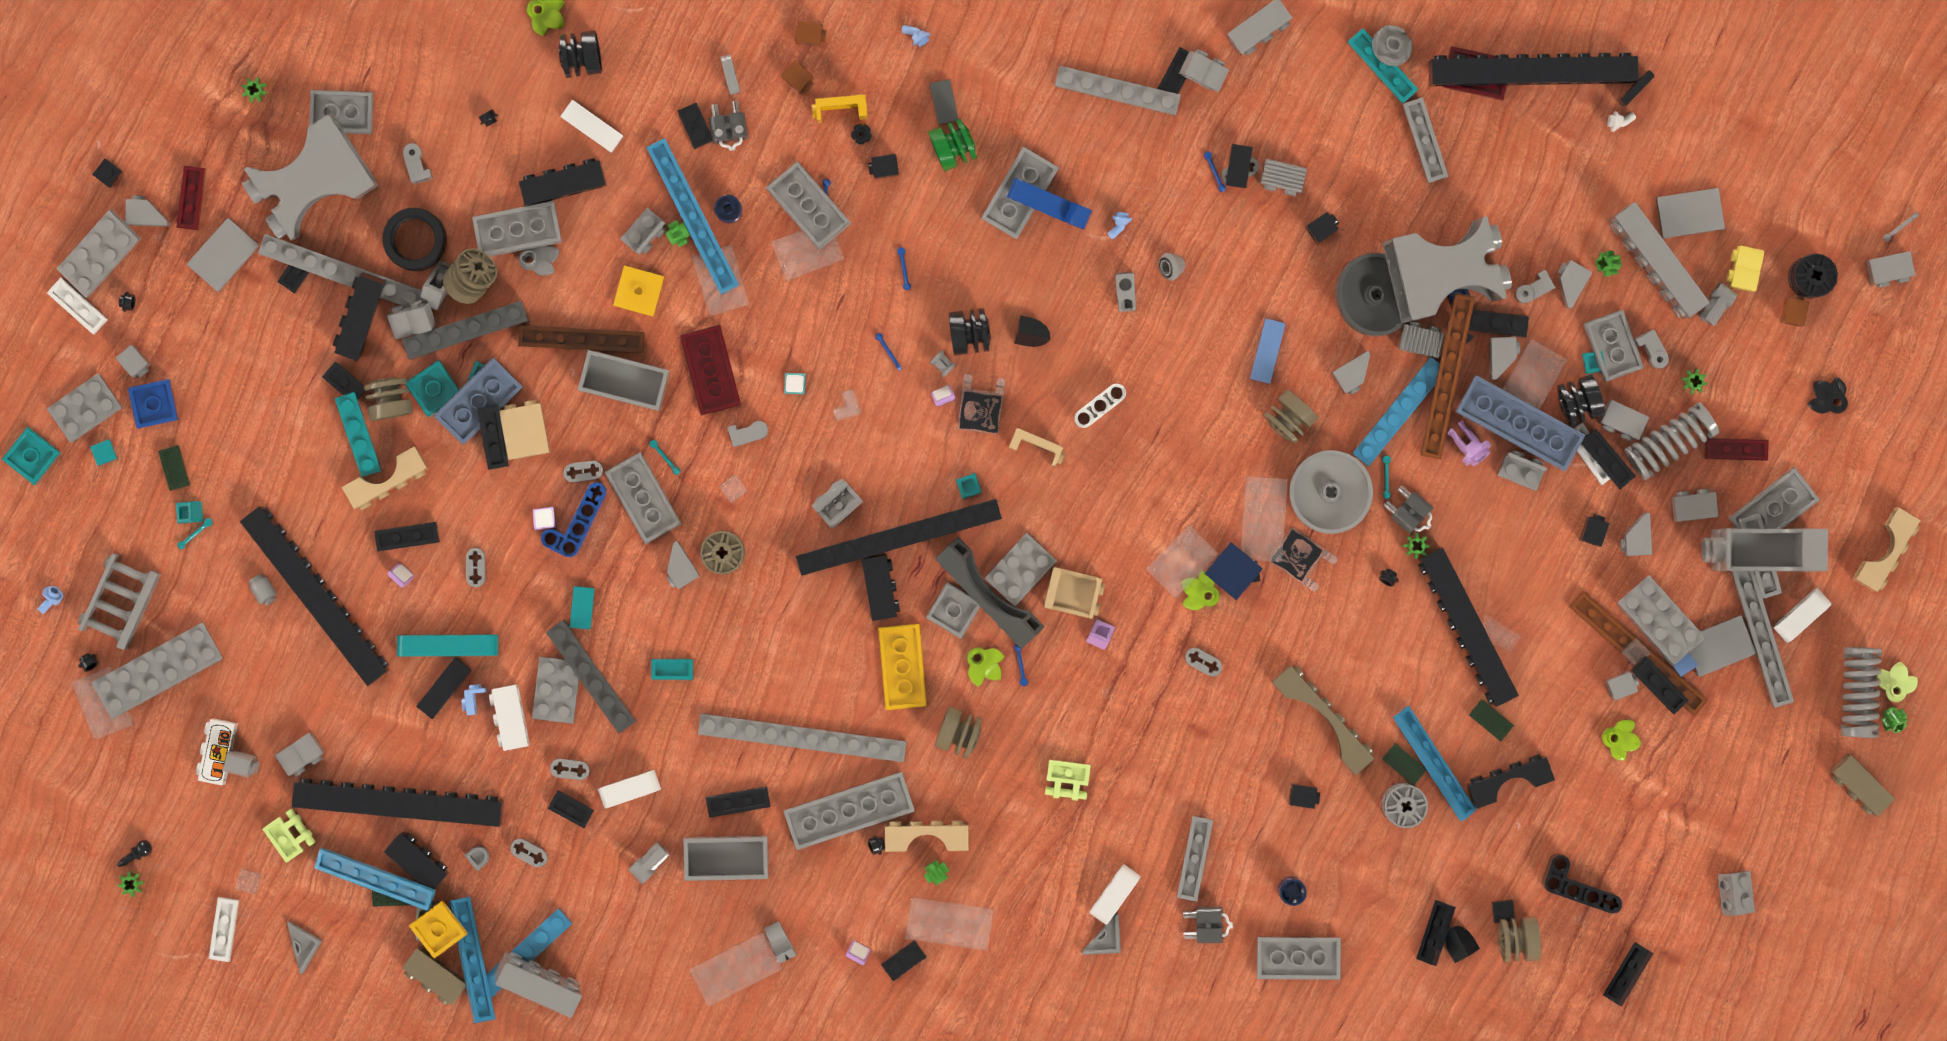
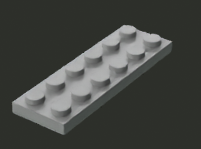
[92,622,223,719]
[784,772,915,850]

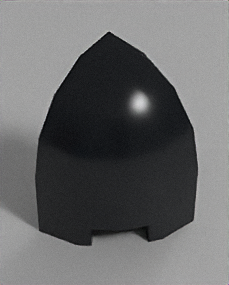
[1014,315,1051,347]
[1445,926,1480,963]

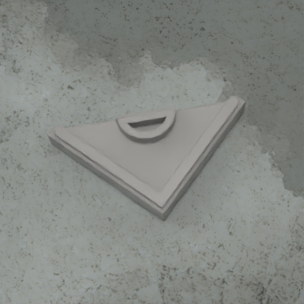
[1082,914,1121,955]
[287,921,322,974]

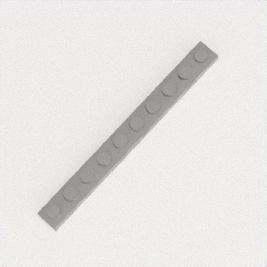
[698,713,907,762]

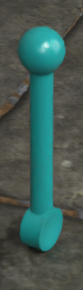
[649,440,680,475]
[1382,456,1391,499]
[177,518,213,549]

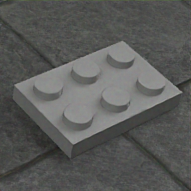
[47,373,123,443]
[984,533,1057,606]
[532,656,579,724]

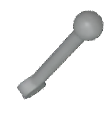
[1883,212,1919,242]

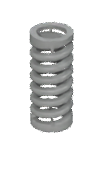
[1624,402,1720,481]
[1841,647,1882,738]

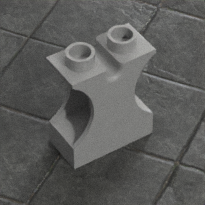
[242,114,380,240]
[1382,216,1512,323]
[1701,528,1828,572]

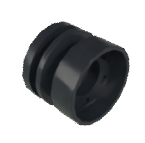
[559,30,602,78]
[1787,254,1838,299]
[949,308,991,356]
[1557,374,1606,426]

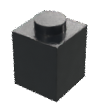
[868,154,899,179]
[1305,212,1339,244]
[1579,514,1609,547]
[1288,783,1320,809]

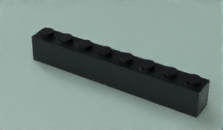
[1418,547,1519,707]

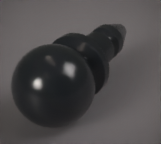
[117,840,152,867]

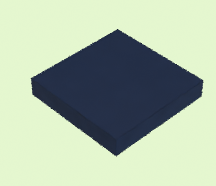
[1204,542,1263,600]

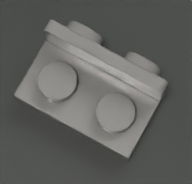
[621,207,667,255]
[1497,450,1547,491]

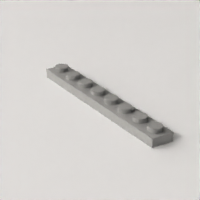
[258,234,422,307]
[1731,571,1794,708]

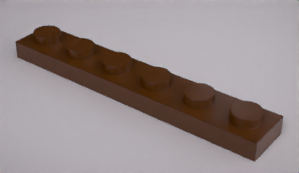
[518,325,645,353]

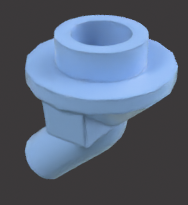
[902,25,931,47]
[1108,212,1132,239]
[37,586,63,614]

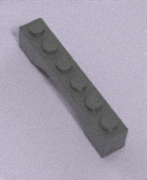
[402,301,530,360]
[935,537,1045,649]
[546,619,637,733]

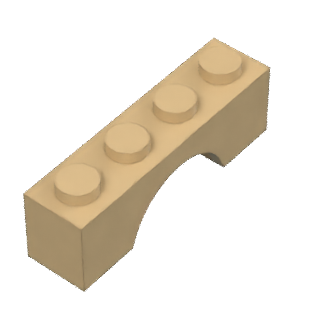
[342,446,429,511]
[1852,508,1921,592]
[885,820,969,852]

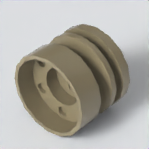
[443,248,497,304]
[364,377,413,421]
[1263,389,1319,444]
[700,531,746,575]
[934,706,982,759]
[1498,917,1541,963]

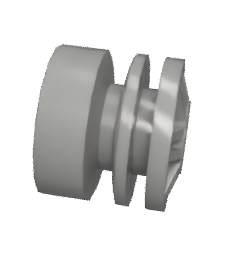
[1381,783,1428,828]

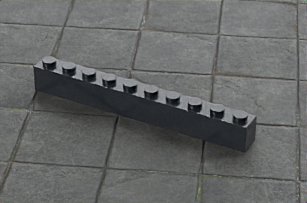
[1428,53,1638,87]
[796,499,1002,576]
[239,506,389,686]
[292,778,504,827]

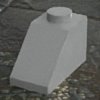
[125,196,171,227]
[419,260,450,310]
[1557,260,1592,309]
[1489,337,1520,380]
[1331,351,1370,395]
[1620,513,1652,556]
[667,541,700,589]

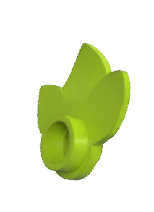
[527,0,565,36]
[1182,571,1220,610]
[967,647,1004,687]
[1602,720,1641,761]

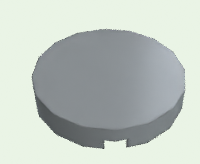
[1372,25,1413,66]

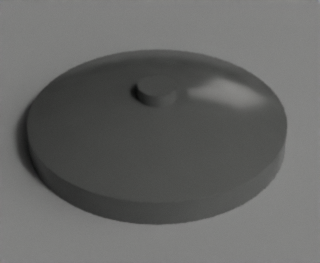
[1335,253,1405,337]

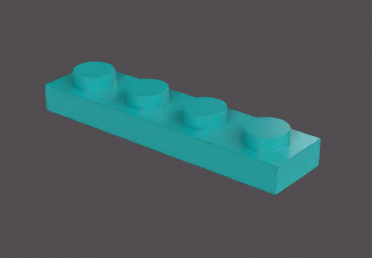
[1347,28,1419,104]
[335,392,382,477]

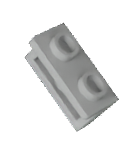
[812,478,863,529]
[1718,871,1755,916]

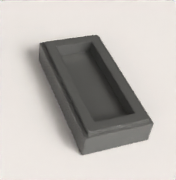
[930,79,958,125]

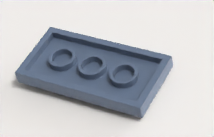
[434,357,523,445]

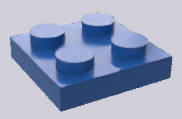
[128,379,179,429]

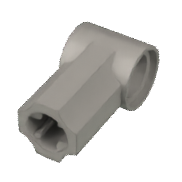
[1699,282,1738,326]
[628,842,670,885]

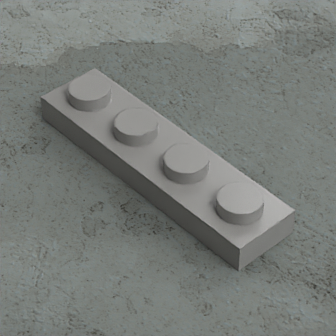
[1402,97,1448,183]
[1738,513,1782,599]
[1176,816,1213,902]

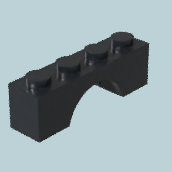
[1466,754,1555,809]

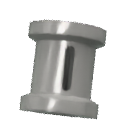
[929,350,957,377]

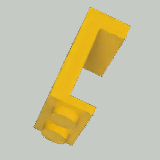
[812,95,868,124]

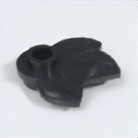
[1808,377,1848,414]

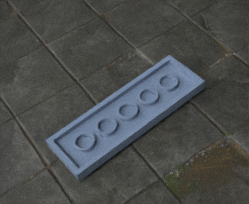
[1455,375,1585,472]

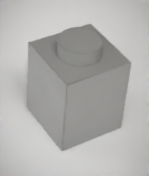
[116,344,151,378]
[1604,671,1639,700]

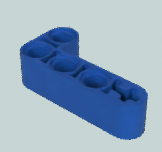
[1006,178,1092,230]
[541,482,607,557]

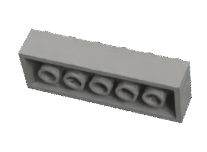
[1609,202,1710,319]

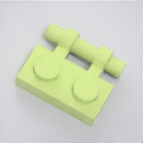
[1045,760,1091,801]
[262,808,316,863]

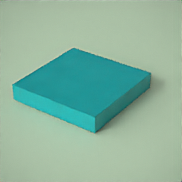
[405,360,460,418]
[2,427,61,485]

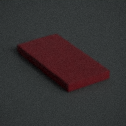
[680,325,741,416]

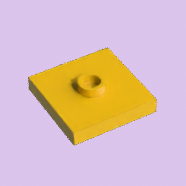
[613,266,665,317]
[409,900,468,958]

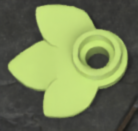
[1876,662,1918,702]

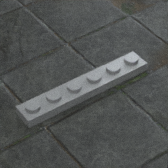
[1055,66,1181,116]

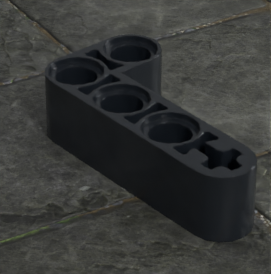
[1542,853,1622,914]

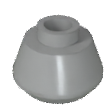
[1159,253,1185,281]

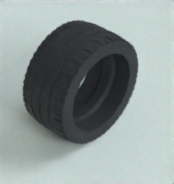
[383,208,447,271]

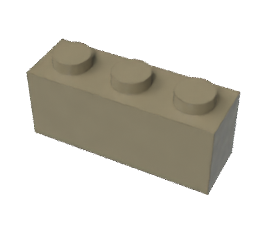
[1829,754,1895,817]
[402,946,466,1005]

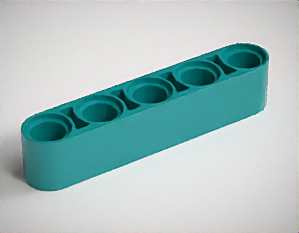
[397,634,499,657]

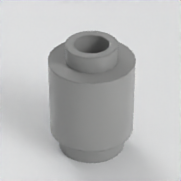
[248,574,277,606]

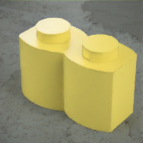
[1726,246,1764,292]

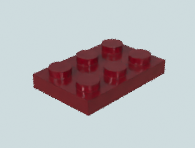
[1442,46,1507,101]

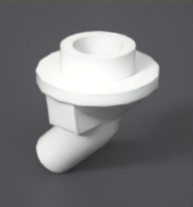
[1607,111,1636,132]

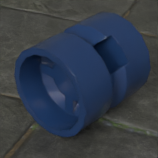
[714,195,743,224]
[1278,876,1307,906]

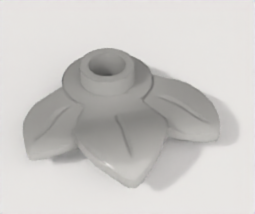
[519,246,559,276]

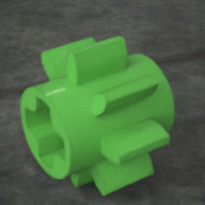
[241,77,268,103]
[665,221,691,247]
[1596,250,1622,276]
[1681,369,1708,394]
[1403,533,1430,559]
[1881,707,1908,733]
[923,860,949,886]
[117,871,145,897]

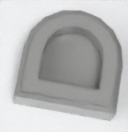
[464,846,490,871]

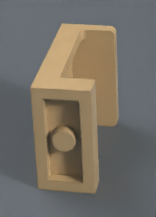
[499,400,551,460]
[1009,428,1065,467]
[1044,567,1105,619]

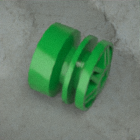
[928,118,977,172]

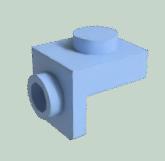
[462,684,487,715]

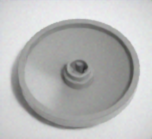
[1289,450,1373,534]

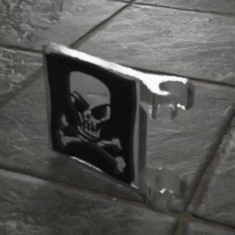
[957,374,1005,435]
[1269,527,1338,592]

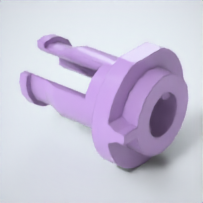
[1447,421,1491,466]

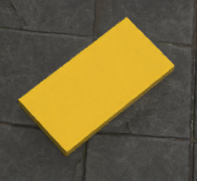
[878,624,927,710]

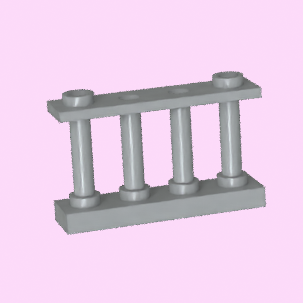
[78,553,161,650]

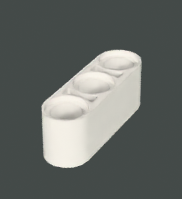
[1074,384,1126,428]
[1773,588,1832,643]
[598,770,661,809]
[1089,864,1141,925]

